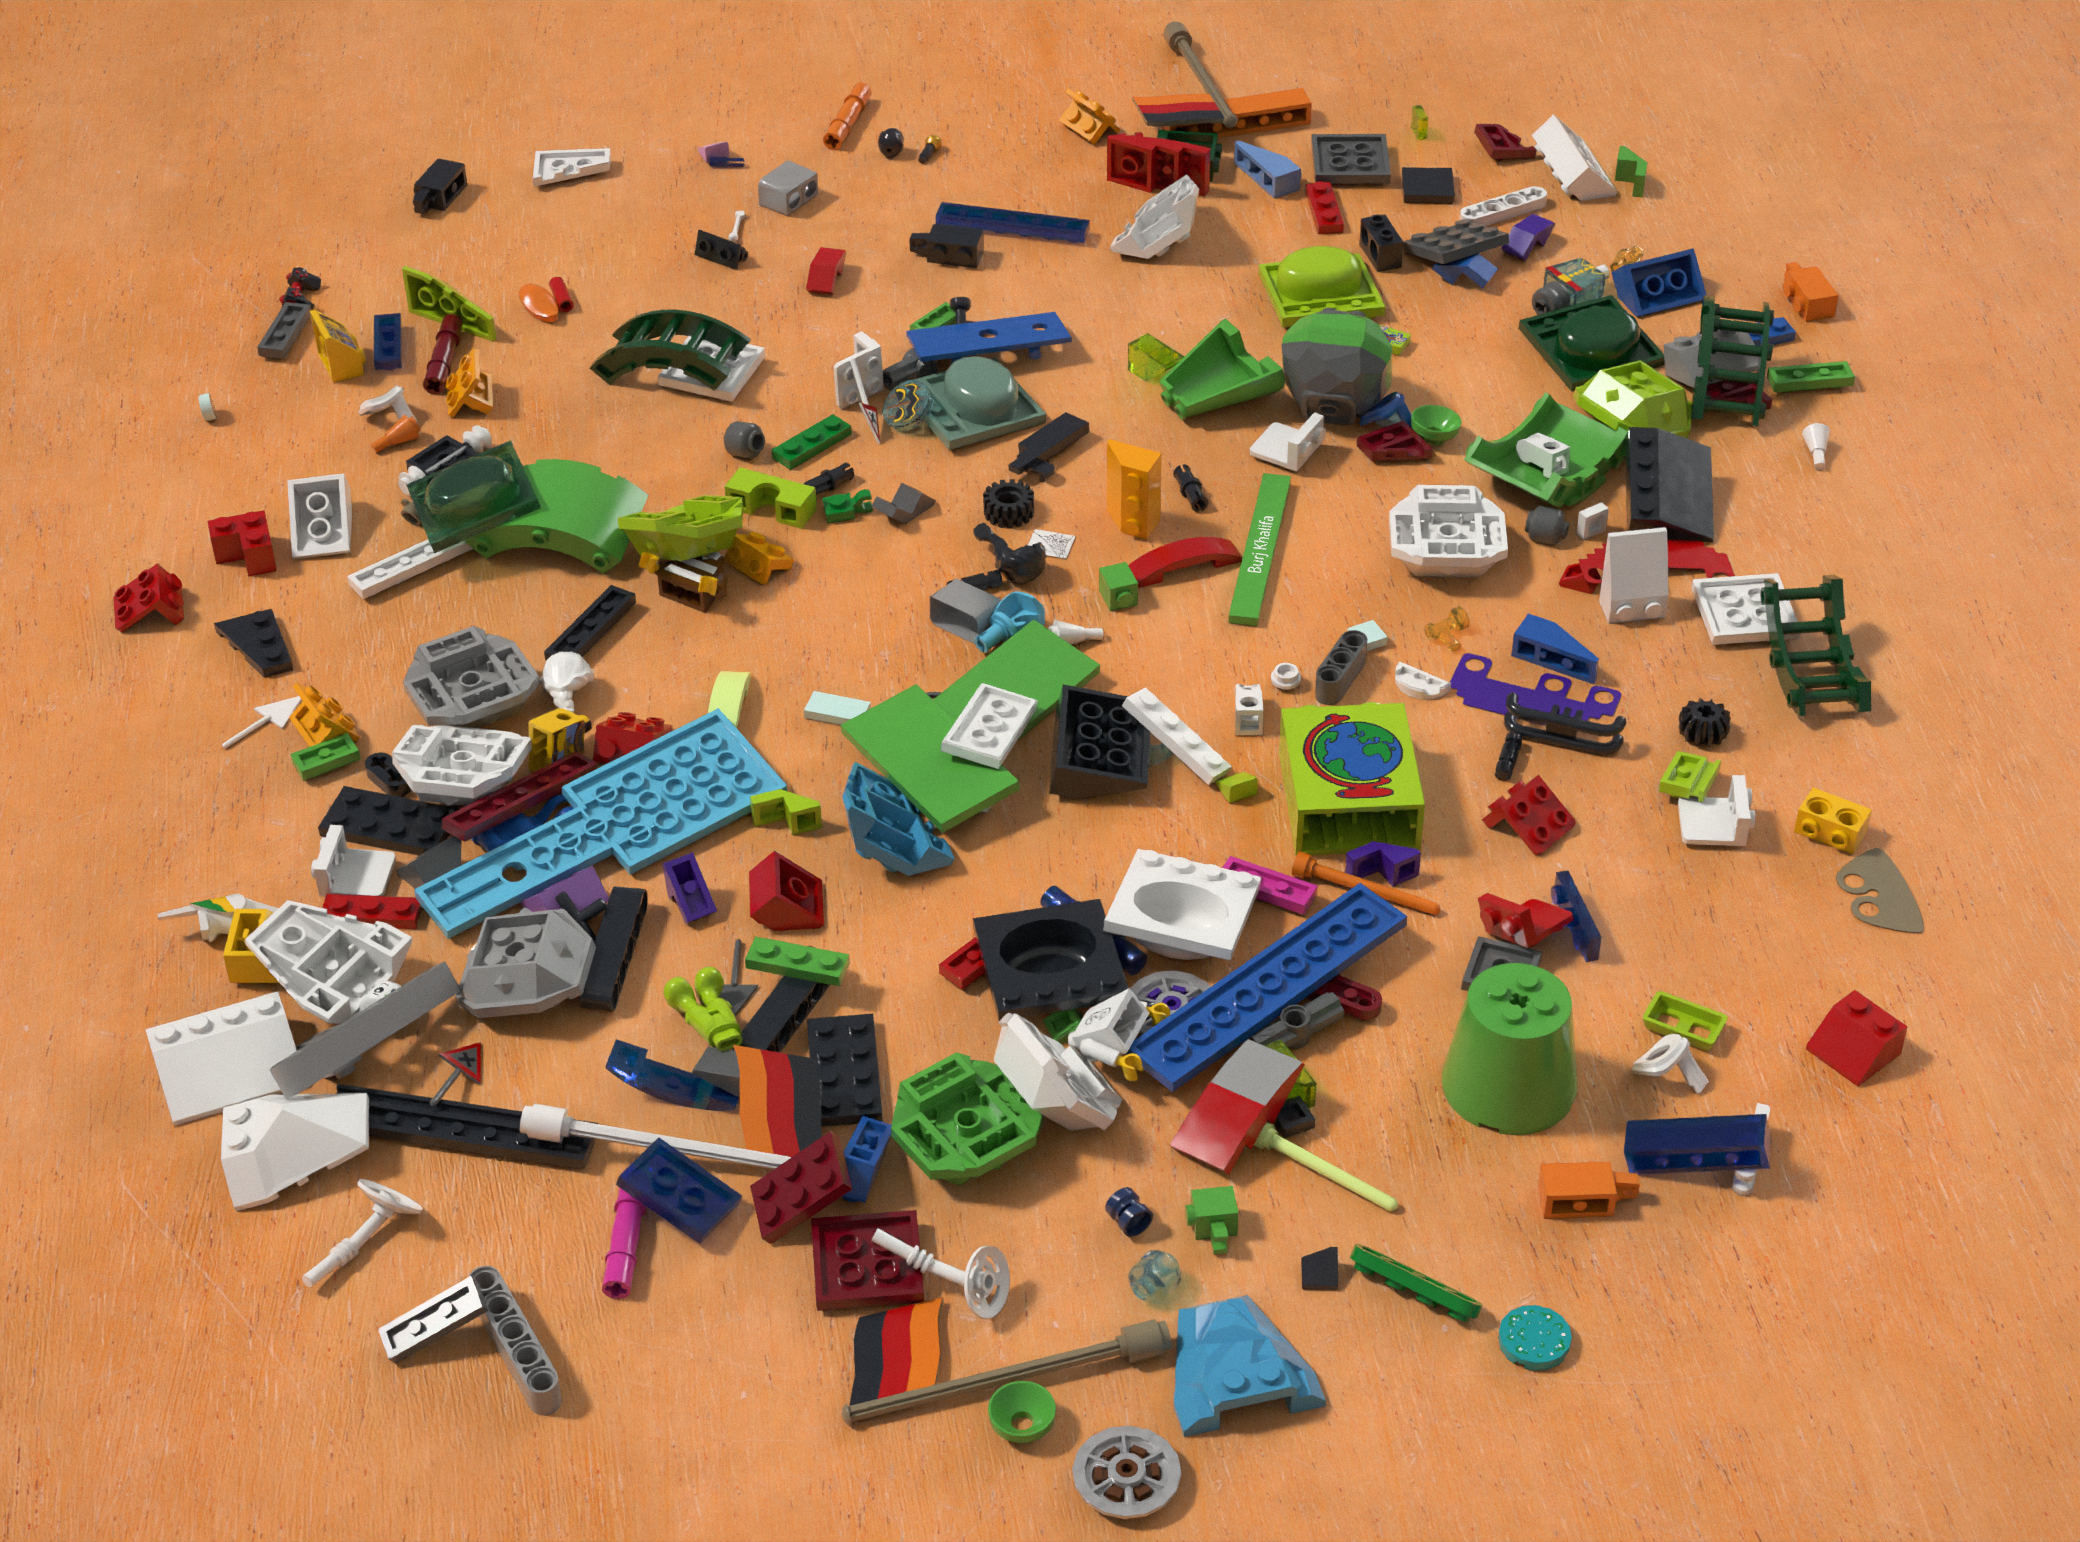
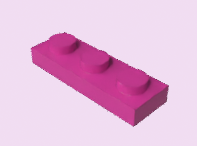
[1222,856,1318,915]

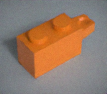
[1783,262,1839,322]
[1538,1161,1640,1219]

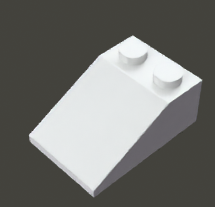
[287,473,352,560]
[1599,527,1669,624]

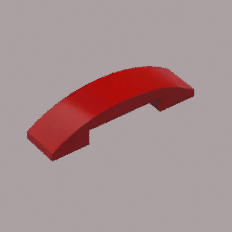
[1128,537,1242,588]

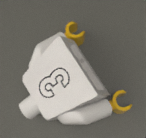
[1068,988,1170,1081]

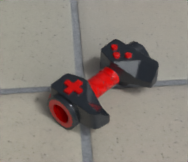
[279,267,321,310]

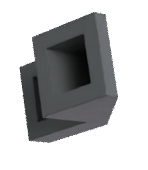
[872,483,936,524]

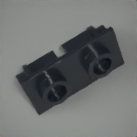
[694,230,748,270]

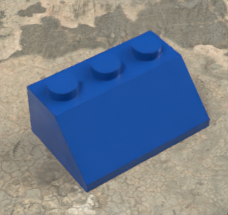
[1611,248,1707,317]

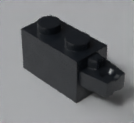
[413,158,468,214]
[909,224,984,268]

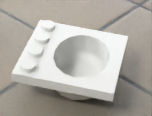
[1103,849,1261,960]

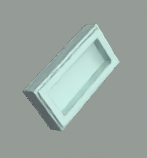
[804,691,871,725]

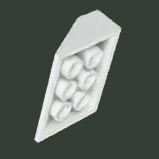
[145,991,297,1126]

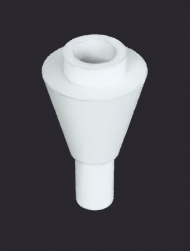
[1802,423,1830,470]
[1048,620,1103,645]

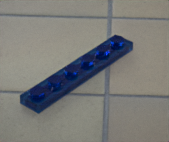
[935,202,1090,243]

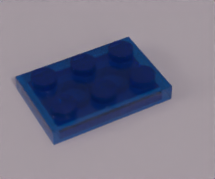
[616,1137,742,1244]

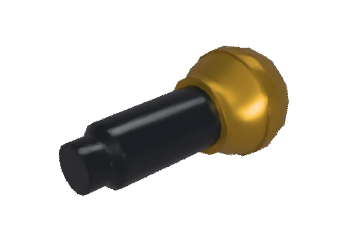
[918,134,942,164]

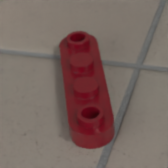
[1306,975,1382,1020]

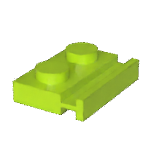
[1659,751,1721,802]

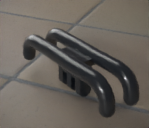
[1504,693,1627,755]

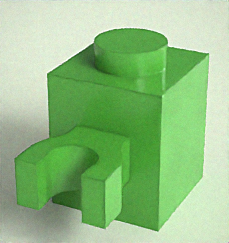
[1185,1186,1238,1255]

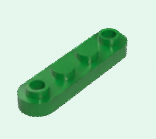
[1350,1244,1483,1322]

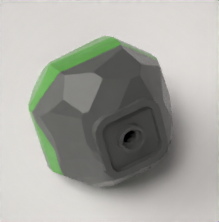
[1282,308,1392,425]

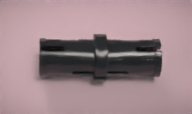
[1173,464,1209,512]

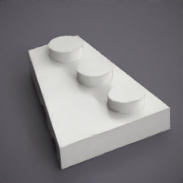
[533,148,611,187]

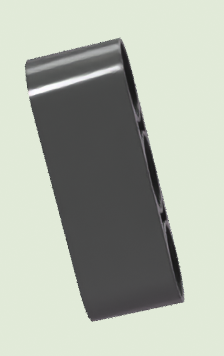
[1315,630,1368,705]

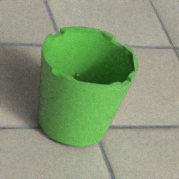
[1442,963,1578,1135]

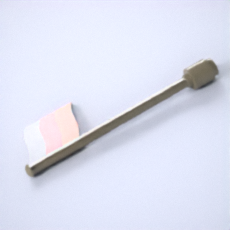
[1132,22,1238,128]
[842,1297,1172,1426]

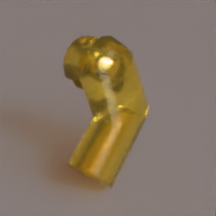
[1610,246,1644,271]

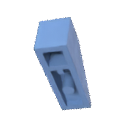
[1234,141,1302,199]

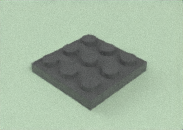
[1311,134,1391,185]
[1403,219,1510,264]

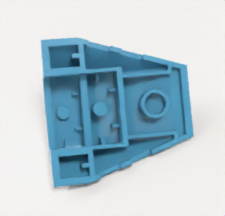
[842,762,955,876]

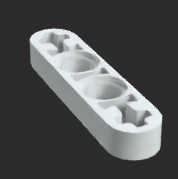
[1460,186,1547,226]

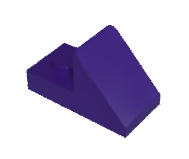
[662,852,717,924]

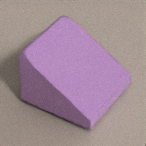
[698,141,729,163]

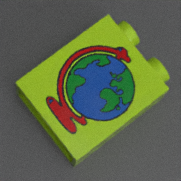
[1279,702,1425,856]

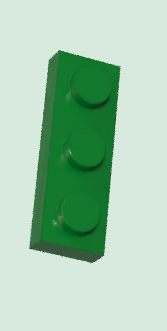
[771,414,852,470]

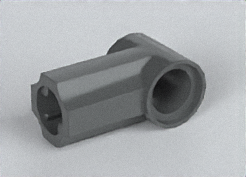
[883,348,938,392]

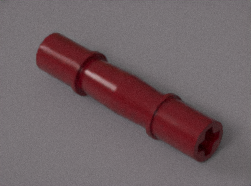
[423,314,463,394]

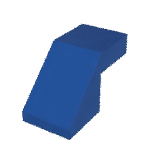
[1432,253,1498,288]

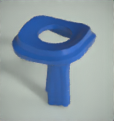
[1359,391,1413,429]

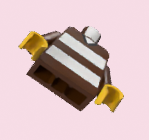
[638,552,727,613]

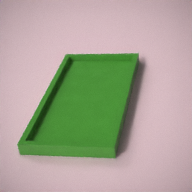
[933,619,1100,742]
[840,684,1020,833]

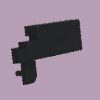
[1008,412,1090,482]

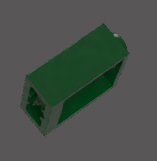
[1157,130,1222,182]

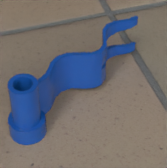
[470,795,574,852]

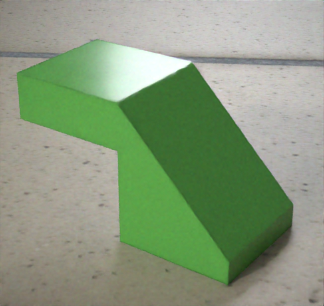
[1615,146,1648,198]

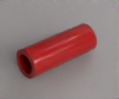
[549,277,574,313]

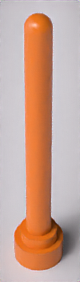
[1292,851,1441,915]

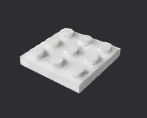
[658,336,765,401]
[1691,573,1800,645]

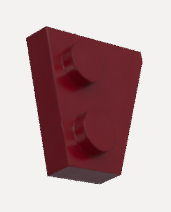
[1474,124,1537,160]

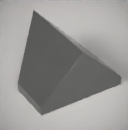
[396,836,462,889]

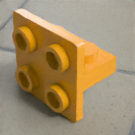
[1059,88,1121,145]
[445,347,493,417]
[289,682,360,747]

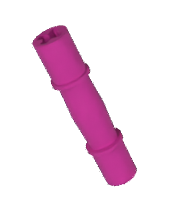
[602,1171,649,1299]

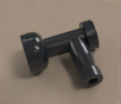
[950,297,974,324]

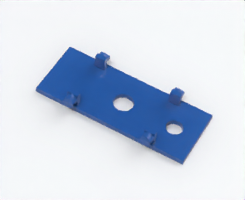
[906,312,1072,364]

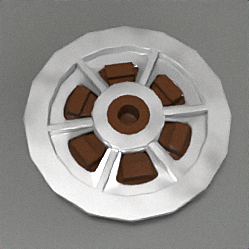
[1072,1426,1181,1519]

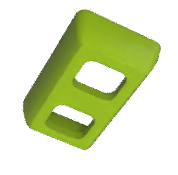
[1643,991,1728,1051]

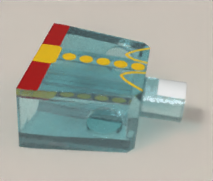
[1543,258,1610,306]

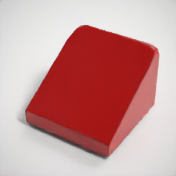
[1559,563,1601,594]

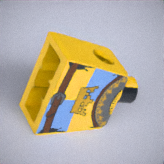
[528,708,592,772]

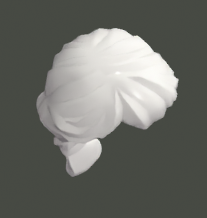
[539,652,594,713]

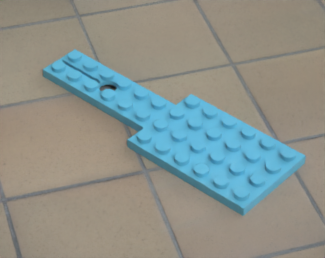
[414,708,787,939]

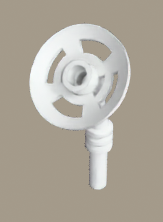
[302,1179,423,1287]
[871,1228,1010,1319]

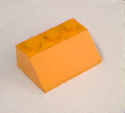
[1107,439,1162,540]

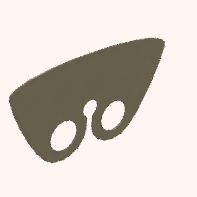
[1836,848,1924,933]

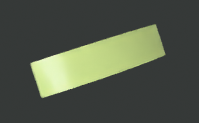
[708,671,751,728]

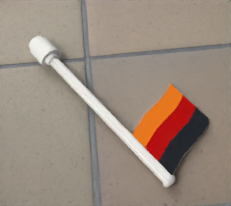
[520,1045,823,1169]

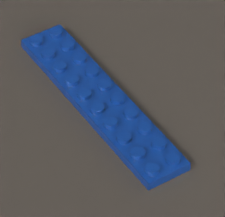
[1126,883,1407,1092]

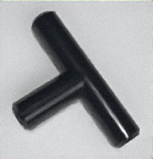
[555,891,607,943]

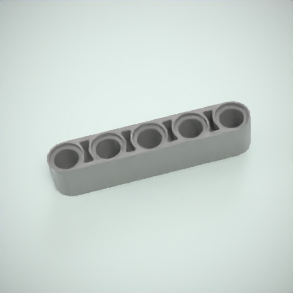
[469,1266,562,1415]

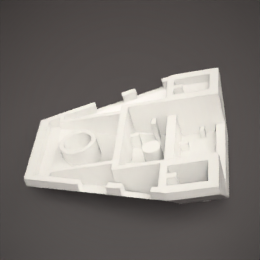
[1110,175,1199,259]
[245,900,413,1024]
[221,1093,369,1212]

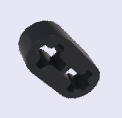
[365,752,411,797]

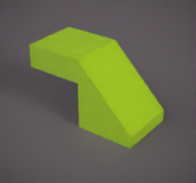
[750,789,822,836]

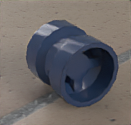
[1105,1187,1153,1237]

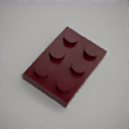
[750,1131,852,1244]

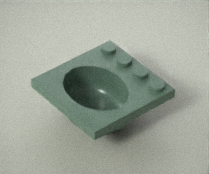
[899,356,1046,450]

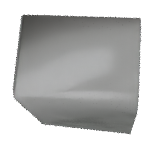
[758,160,818,216]
[930,579,1001,643]

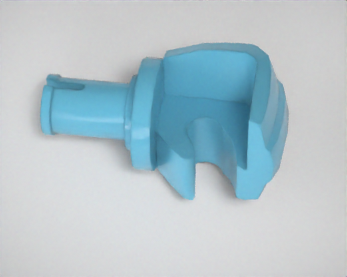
[974,591,1045,653]

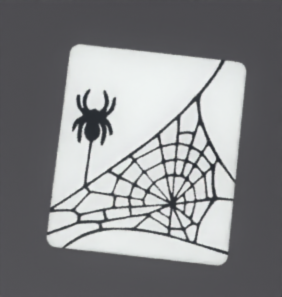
[1028,529,1075,559]

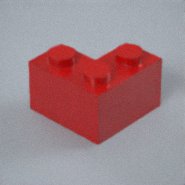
[207,510,277,577]

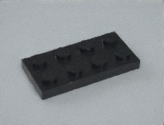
[318,786,451,856]
[807,1013,883,1127]

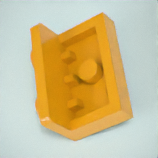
[724,532,794,584]

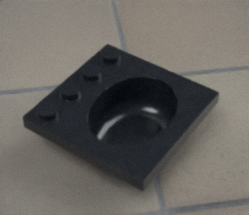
[973,899,1129,1021]

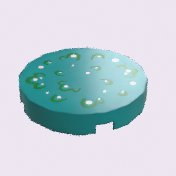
[1498,1305,1572,1371]

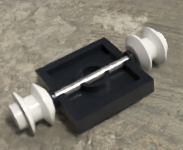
[398,425,492,497]

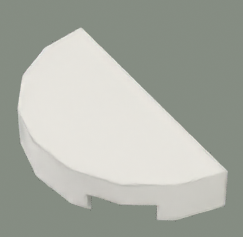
[1395,661,1451,700]

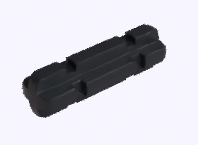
[946,570,1002,591]
[1495,731,1523,781]

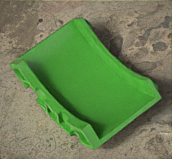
[1464,392,1629,507]
[465,459,649,574]

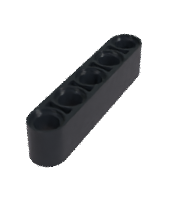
[579,886,648,1011]
[732,946,830,1053]

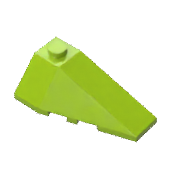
[402,266,496,342]

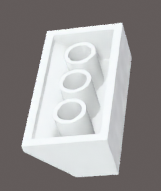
[1532,114,1619,201]

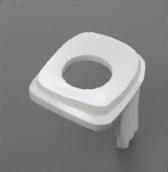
[358,385,418,423]
[1632,1034,1709,1094]

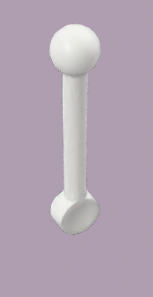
[728,211,745,242]

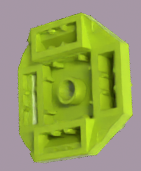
[1573,360,1692,439]
[617,495,744,561]

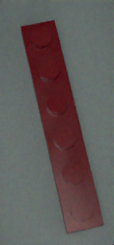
[442,751,598,842]

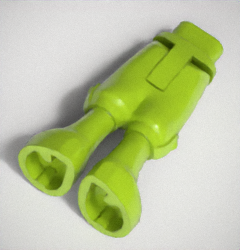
[663,967,743,1051]

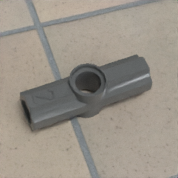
[1246,992,1344,1052]

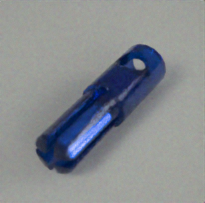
[709,157,745,167]

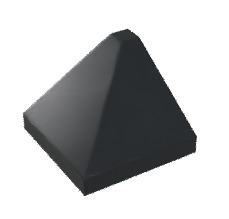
[1301,1247,1338,1289]

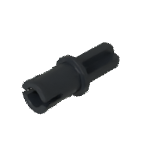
[804,462,855,495]

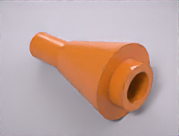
[370,415,421,453]

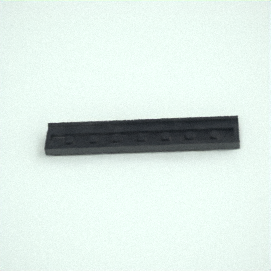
[336,1084,598,1169]

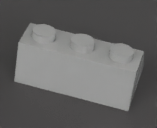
[1664,330,1759,388]

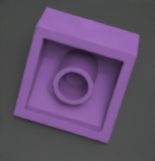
[520,866,609,912]

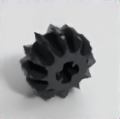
[1678,698,1731,748]

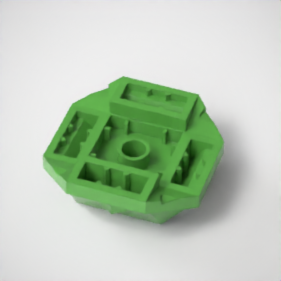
[891,1052,1044,1186]

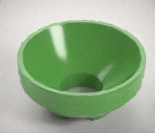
[1411,405,1462,445]
[988,1381,1056,1443]

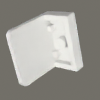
[833,331,884,409]
[1250,413,1326,472]
[1678,775,1755,846]
[311,825,396,897]

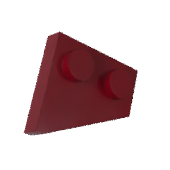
[1706,380,1772,409]
[1357,421,1433,461]

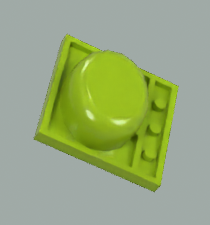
[1258,246,1385,328]

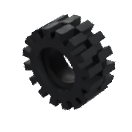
[983,479,1034,528]

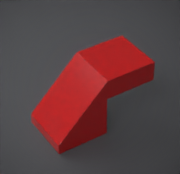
[806,247,846,295]

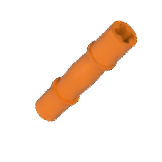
[823,82,872,150]

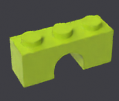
[724,467,817,529]

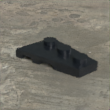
[214,609,293,678]

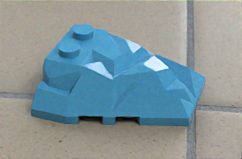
[1174,1295,1326,1437]

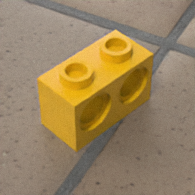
[1794,787,1872,854]

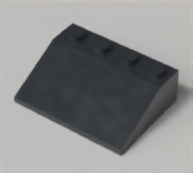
[1626,427,1714,542]
[1049,684,1150,799]

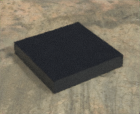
[1401,167,1455,203]

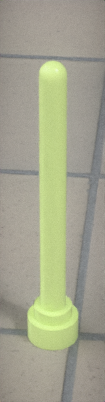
[1254,1121,1398,1212]

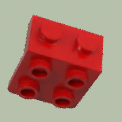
[113,563,184,632]
[593,712,672,763]
[1482,775,1576,855]
[1478,893,1574,948]

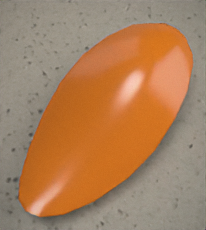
[519,283,559,322]

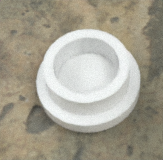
[1271,663,1301,690]

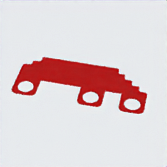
[1578,540,1735,584]

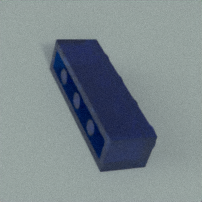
[1624,1114,1772,1175]

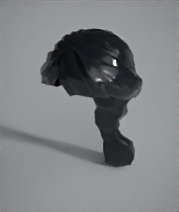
[973,523,1047,583]

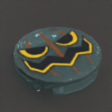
[882,380,934,431]

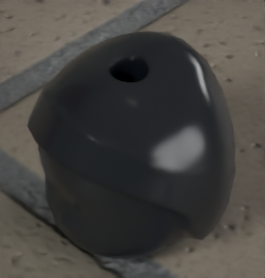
[878,128,904,157]

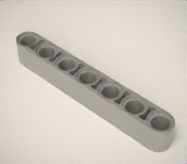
[269,961,461,1099]

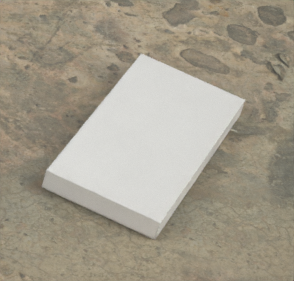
[940,683,1038,769]

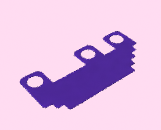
[1450,653,1621,725]

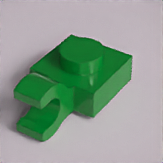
[822,489,873,524]

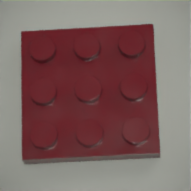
[811,1210,924,1311]

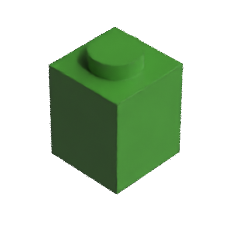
[1099,562,1138,611]

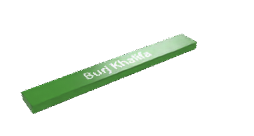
[1228,473,1291,626]

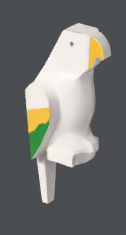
[157,893,279,942]

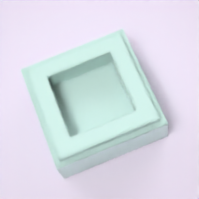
[1347,620,1388,651]

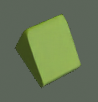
[1215,772,1258,803]

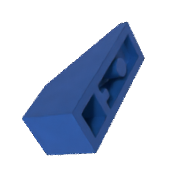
[1511,613,1599,685]
[841,1116,892,1203]

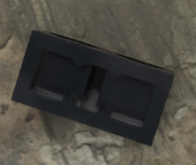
[1359,214,1403,272]

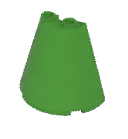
[1159,318,1285,420]

